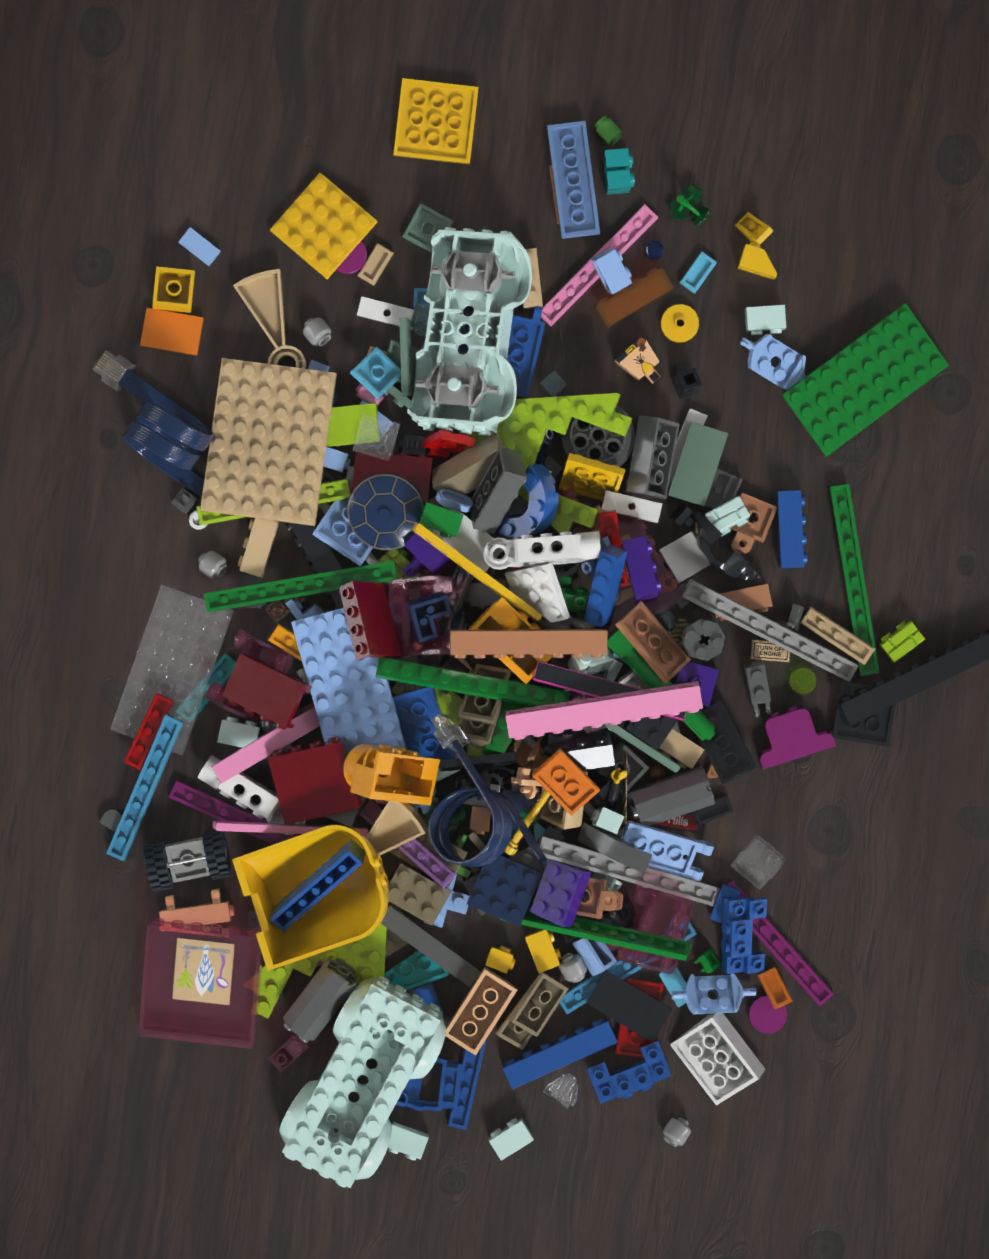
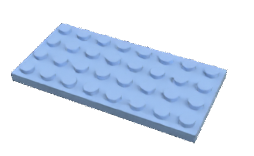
[291,608,407,755]

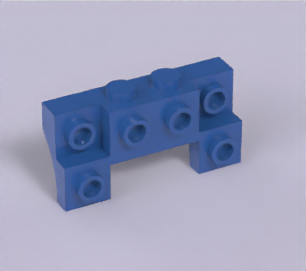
[721,896,767,974]
[587,1040,672,1104]

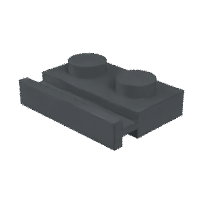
[705,469,743,509]

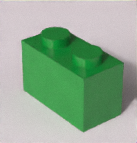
[419,502,464,539]

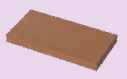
[615,601,691,684]

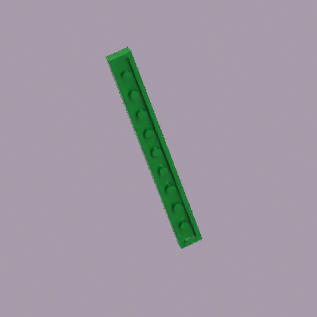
[829,484,879,676]
[204,561,398,613]
[375,657,570,707]
[499,907,691,961]

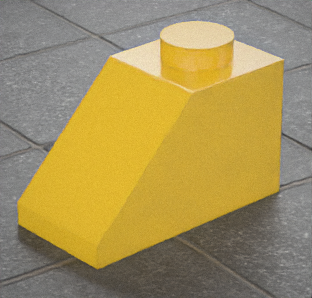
[737,243,777,280]

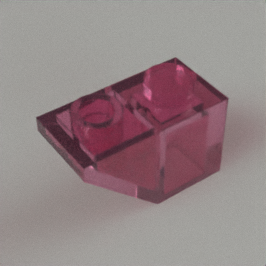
[268,1033,311,1072]

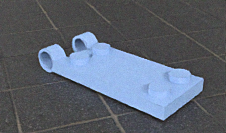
[621,820,714,882]

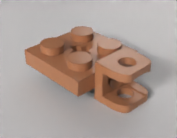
[730,493,777,555]
[576,877,623,919]

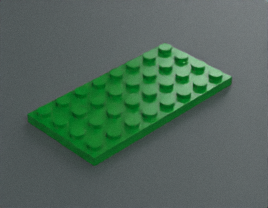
[782,303,949,457]

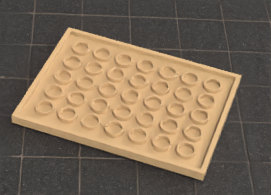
[200,358,337,526]

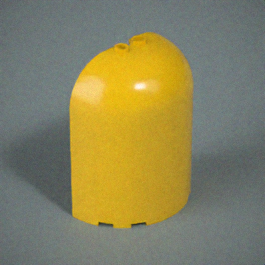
[232,825,389,971]

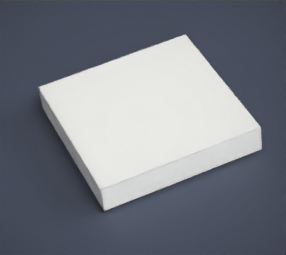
[658,531,711,584]

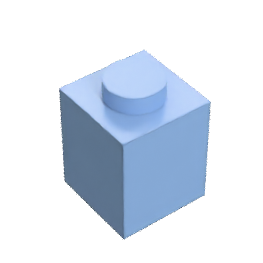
[324,447,351,473]

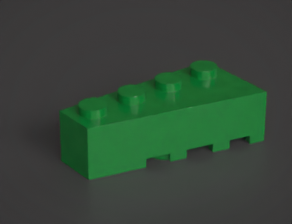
[482,678,533,755]

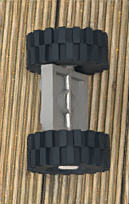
[144,830,232,892]

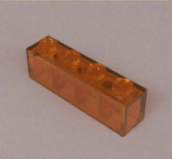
[595,268,674,328]

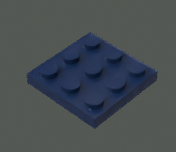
[466,855,542,926]

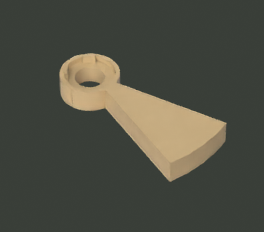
[233,269,307,369]
[366,801,429,855]

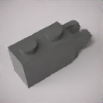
[464,579,510,609]
[743,660,771,717]

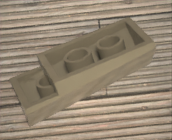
[432,432,506,495]
[454,664,513,749]
[495,972,568,1050]

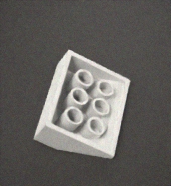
[670,1013,766,1105]

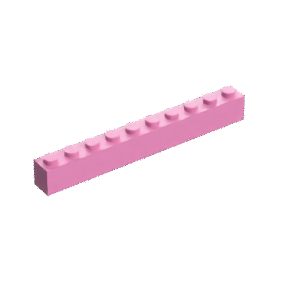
[505,681,703,740]

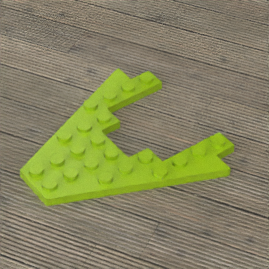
[468,393,632,533]
[243,924,387,1019]

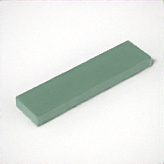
[399,318,413,397]

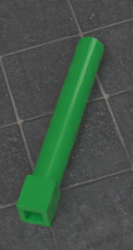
[607,628,716,741]

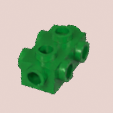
[560,585,590,620]

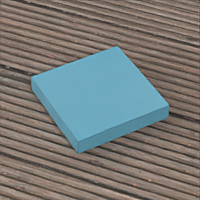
[350,347,401,399]

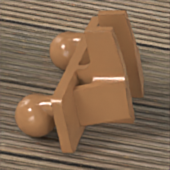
[504,735,549,774]

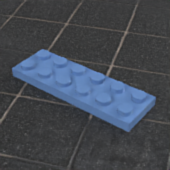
[547,121,600,239]

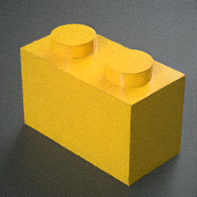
[525,929,562,973]

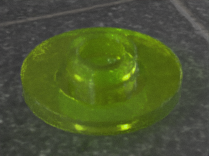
[789,668,816,694]

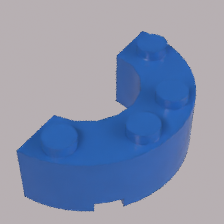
[499,464,559,538]

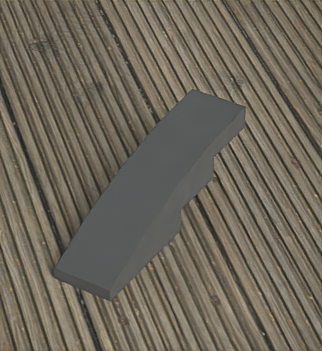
[577,822,652,874]

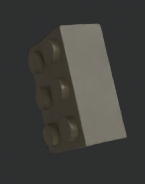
[388,862,451,925]

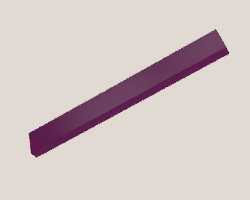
[168,779,299,845]
[719,879,834,1006]

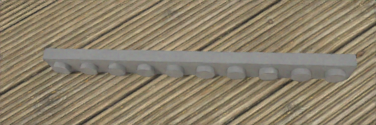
[681,579,859,682]
[538,835,720,906]

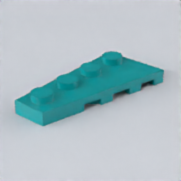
[384,938,449,990]

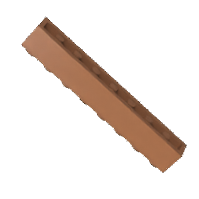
[450,629,607,658]

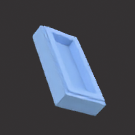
[178,227,221,266]

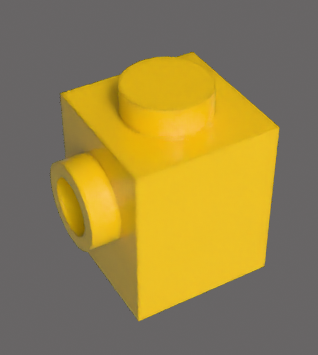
[485,945,516,974]

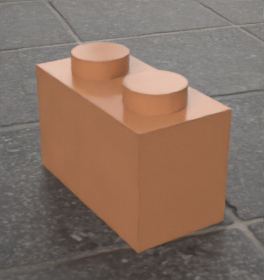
[469,805,491,834]

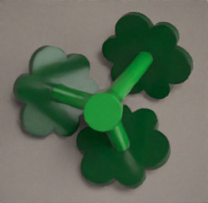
[669,184,710,226]

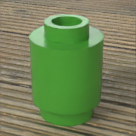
[594,116,622,145]

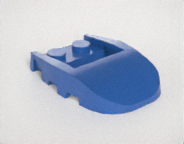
[396,1056,463,1111]

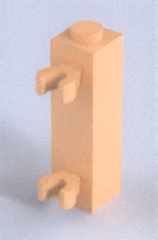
[159,888,235,931]

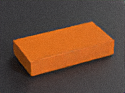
[757,967,792,1010]

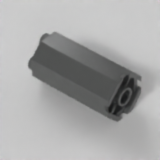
[678,619,725,661]
[627,766,715,826]
[283,956,360,1043]

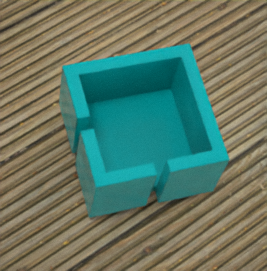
[603,148,635,195]

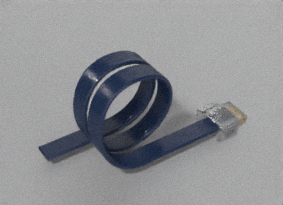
[92,350,214,498]
[429,714,547,867]

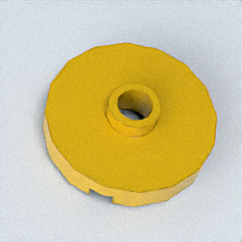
[661,304,699,343]

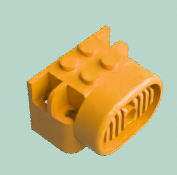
[468,597,552,684]
[344,744,440,805]

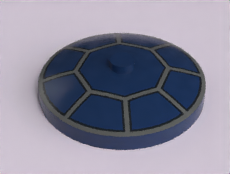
[347,473,425,550]

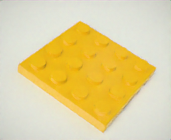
[394,78,479,165]
[270,173,377,279]

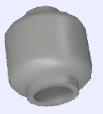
[303,317,331,346]
[198,551,227,579]
[559,953,587,983]
[663,1117,691,1147]

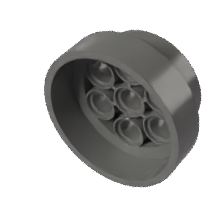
[562,406,635,468]

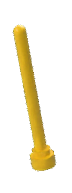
[504,790,550,856]

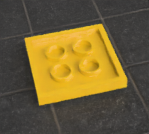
[558,453,625,502]

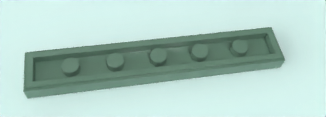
[602,723,681,773]

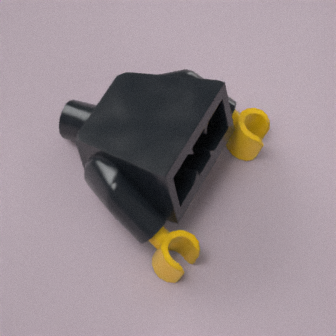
[586,768,627,811]

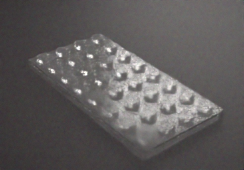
[110,585,234,755]

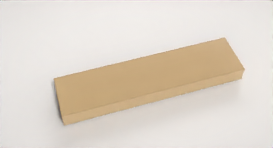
[800,607,875,665]

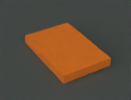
[140,308,204,356]
[532,748,600,816]

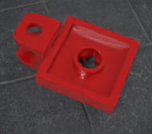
[423,429,475,461]

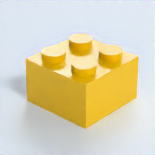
[153,266,195,313]

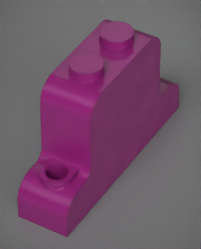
[758,705,836,770]

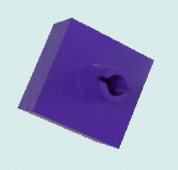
[402,533,452,579]
[674,662,719,707]

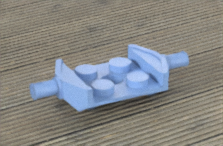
[740,334,806,390]
[671,973,756,1014]

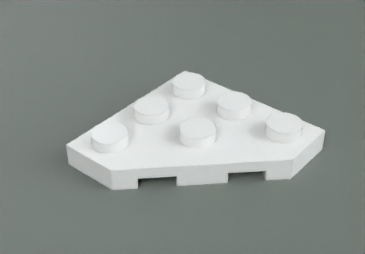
[505,562,570,622]

